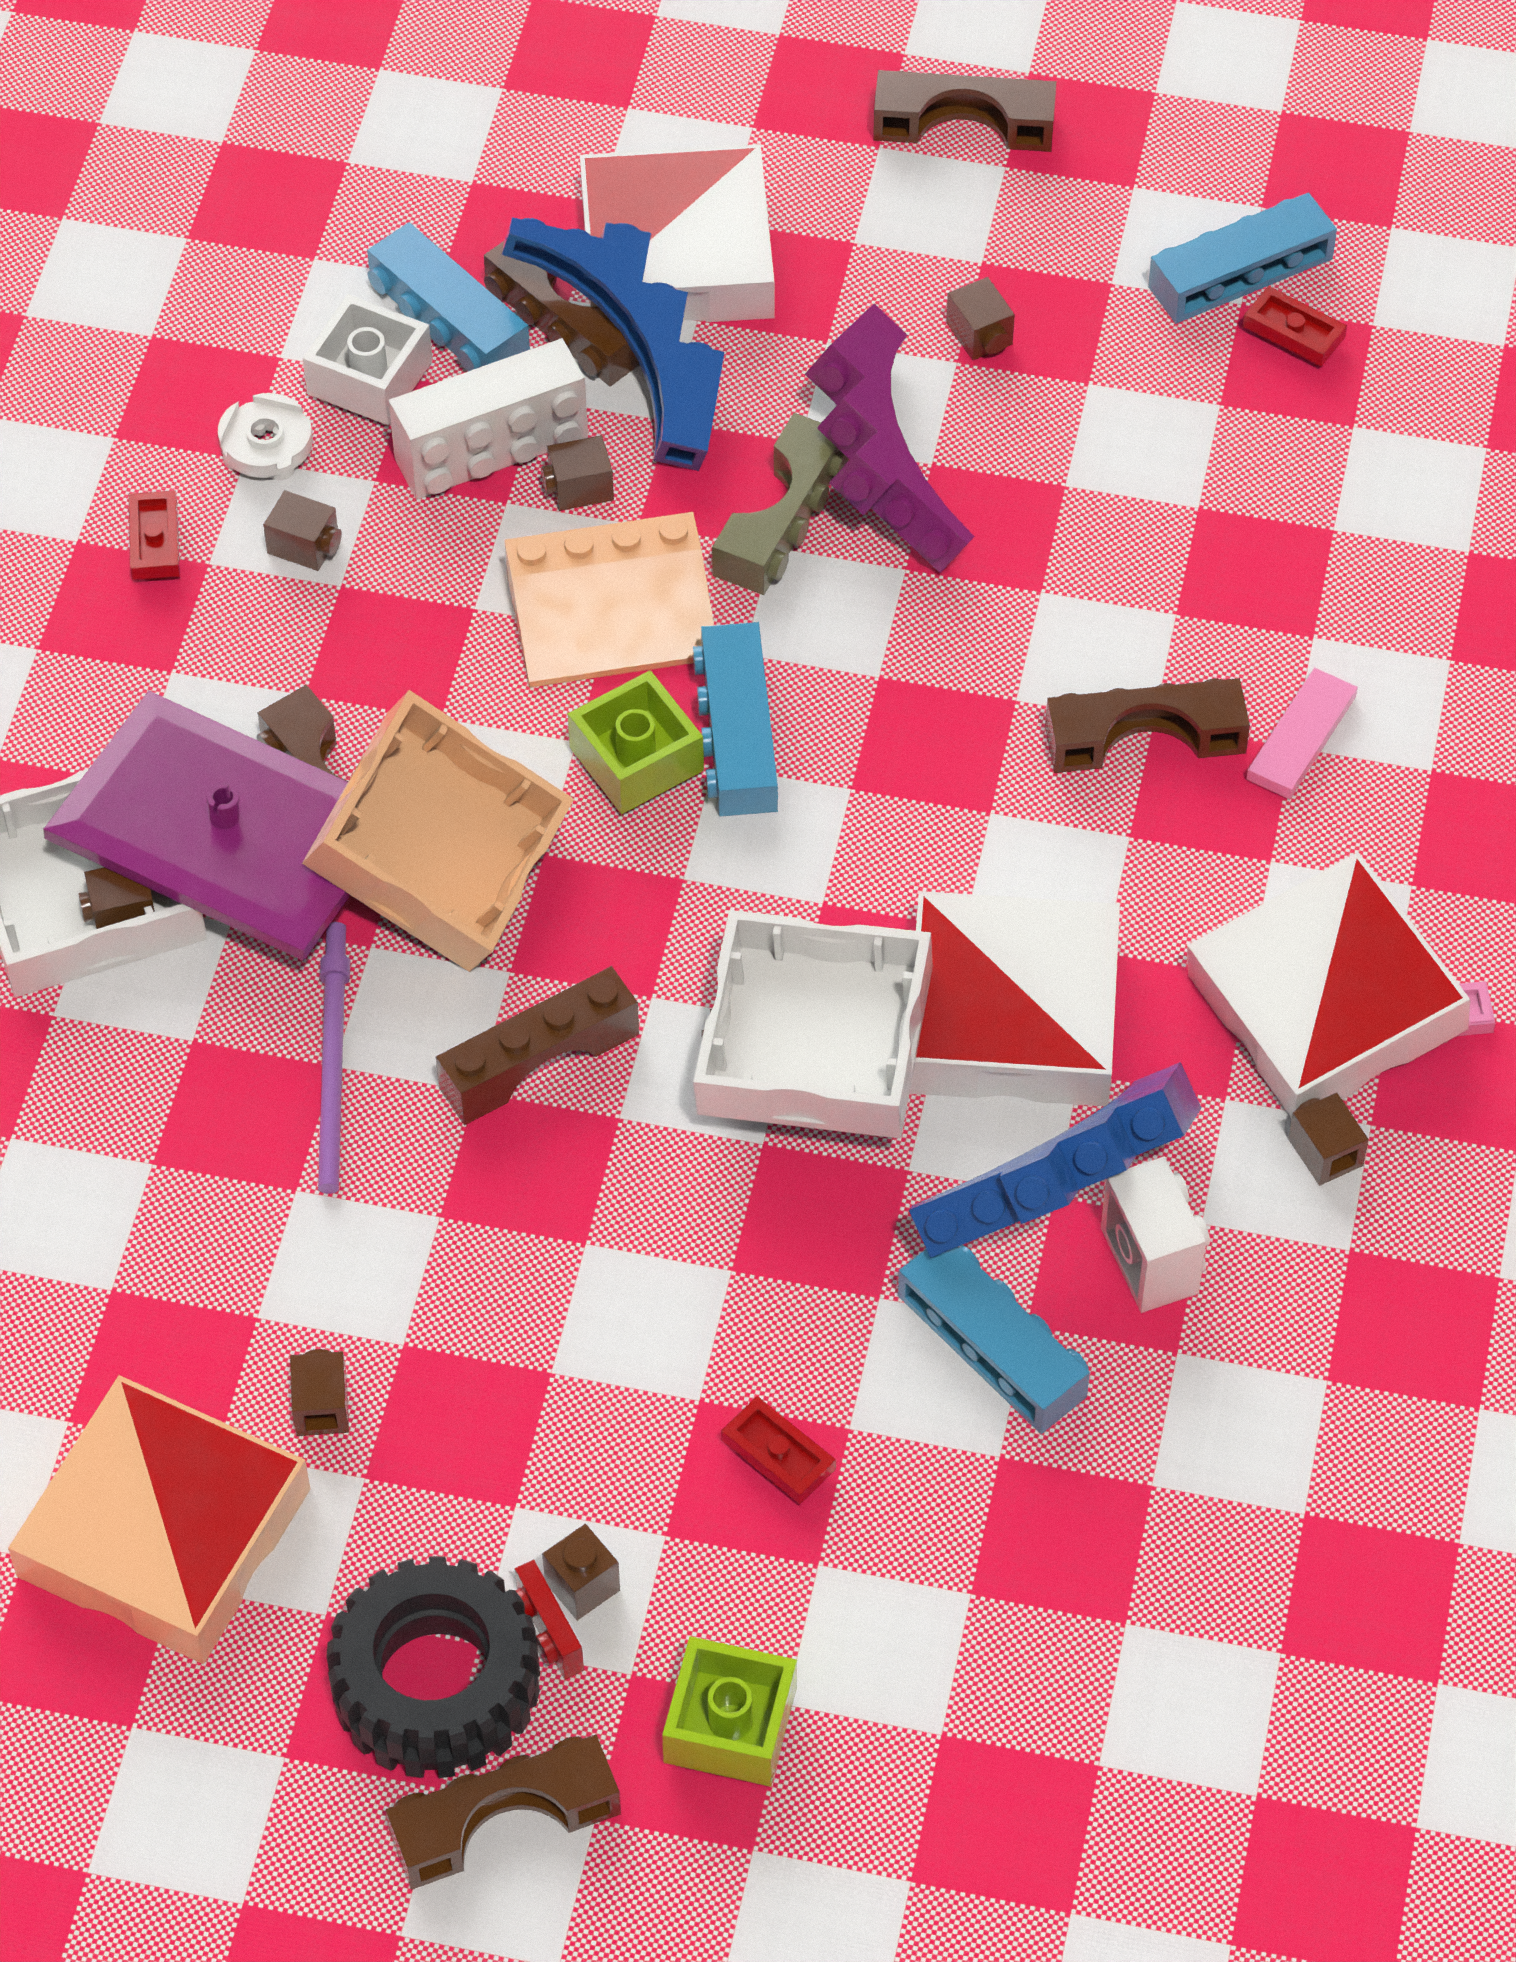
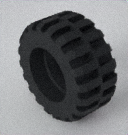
[326,1556,540,1778]

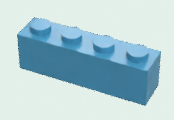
[1148,192,1337,324]
[367,222,530,371]
[693,622,778,817]
[898,1245,1090,1434]

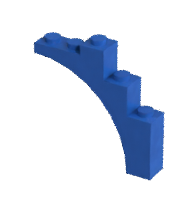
[502,217,725,471]
[909,1062,1201,1258]

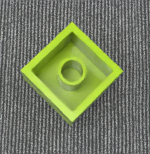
[567,670,704,815]
[662,1636,797,1787]

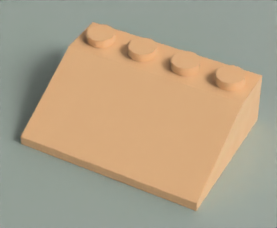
[505,512,714,688]

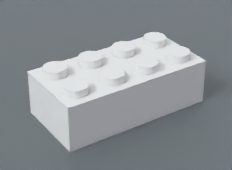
[389,338,588,500]

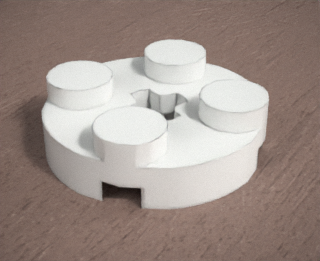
[218,393,313,481]

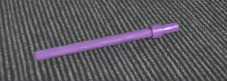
[318,922,350,1194]

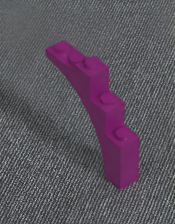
[805,303,975,573]

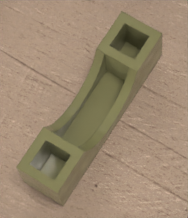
[712,413,849,595]

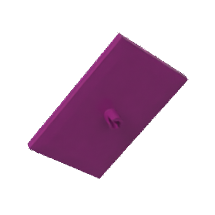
[43,690,350,961]

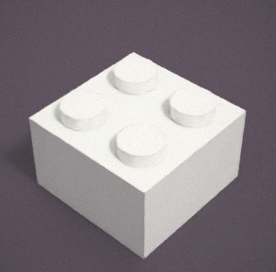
[303,294,432,426]
[1101,1156,1210,1313]

